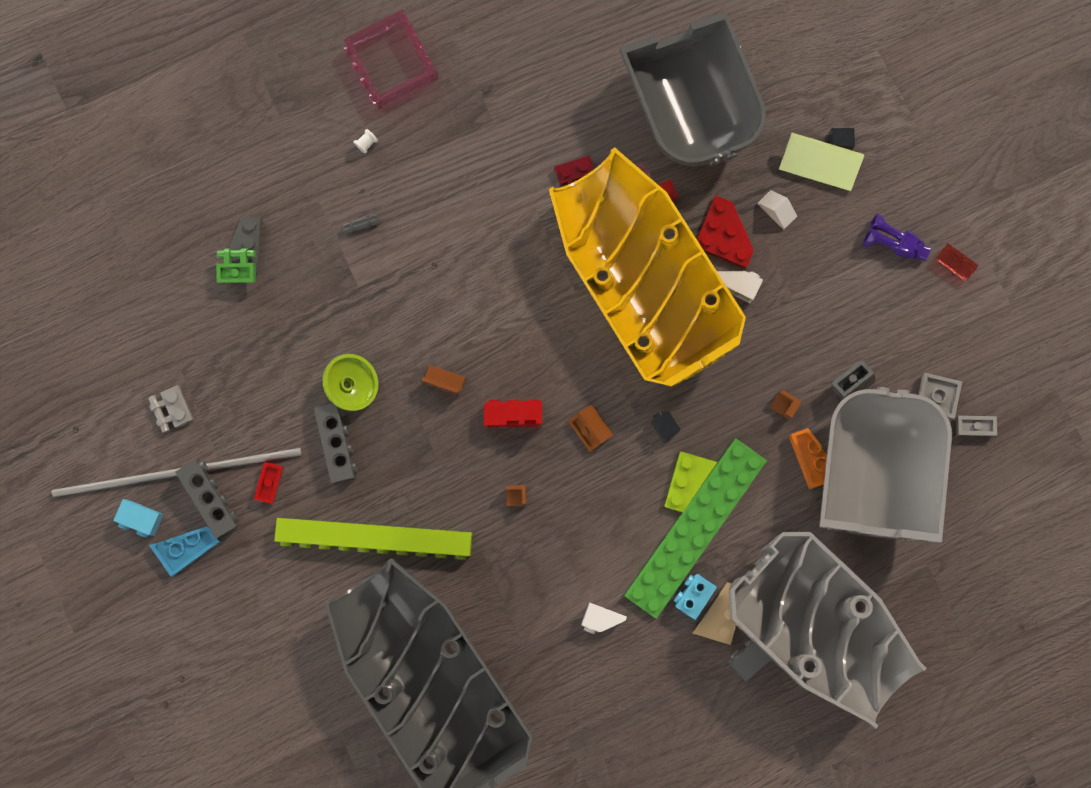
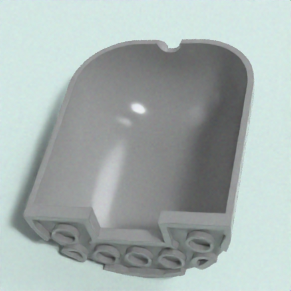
[819,387,952,543]

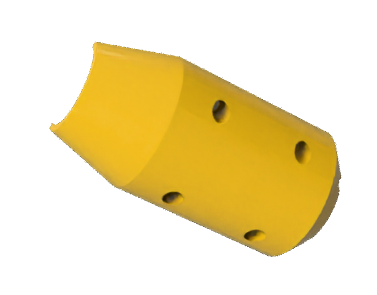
[549,147,746,386]

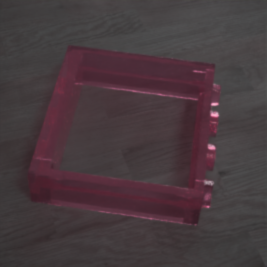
[343,9,438,109]

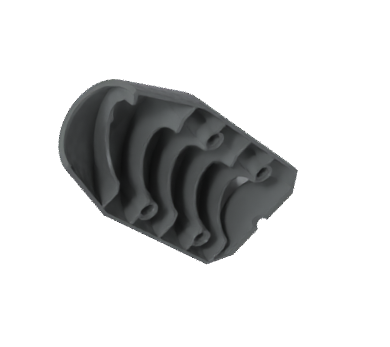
[325,558,533,788]

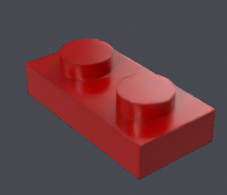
[254,462,284,504]

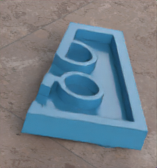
[149,526,221,577]

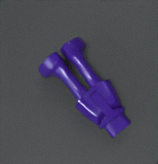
[862,214,931,261]

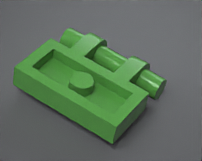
[216,248,256,283]

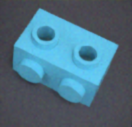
[113,499,164,538]
[674,574,717,620]

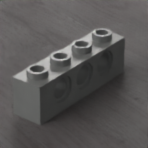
[314,403,358,484]
[175,459,239,538]

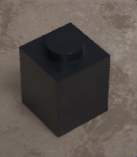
[825,128,855,151]
[651,410,681,441]

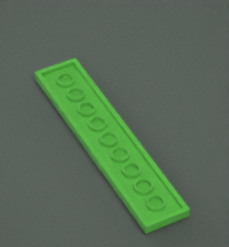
[624,438,767,619]

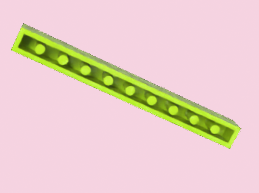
[274,518,473,560]

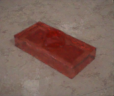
[935,243,979,281]

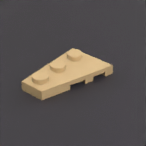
[692,582,736,645]

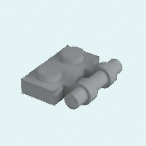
[148,385,194,433]

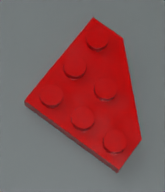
[697,195,754,269]

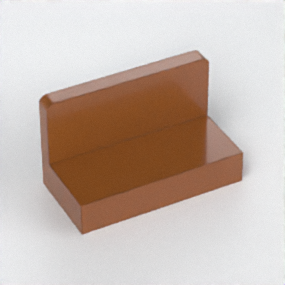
[422,365,466,396]
[568,405,613,452]

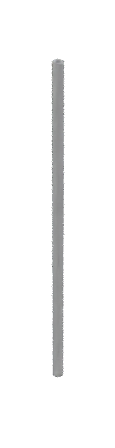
[52,448,302,497]

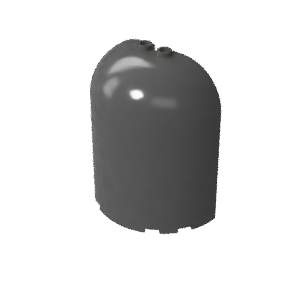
[619,11,766,167]

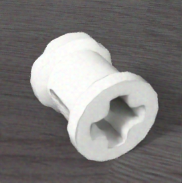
[353,129,378,154]

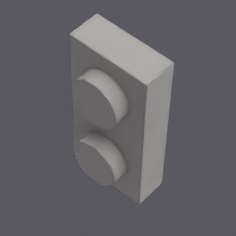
[956,416,997,436]

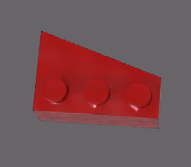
[484,399,542,428]

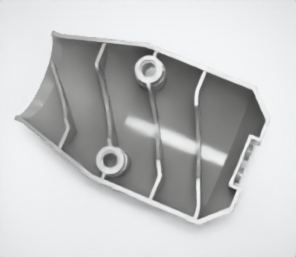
[729,532,926,729]

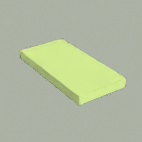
[779,132,864,191]

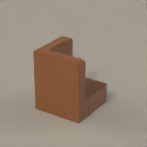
[770,390,802,420]
[506,485,526,507]

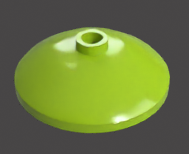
[323,354,378,411]

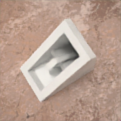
[757,190,797,230]

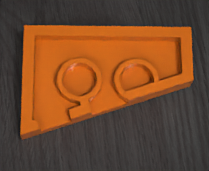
[789,428,827,489]

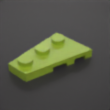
[664,451,717,512]

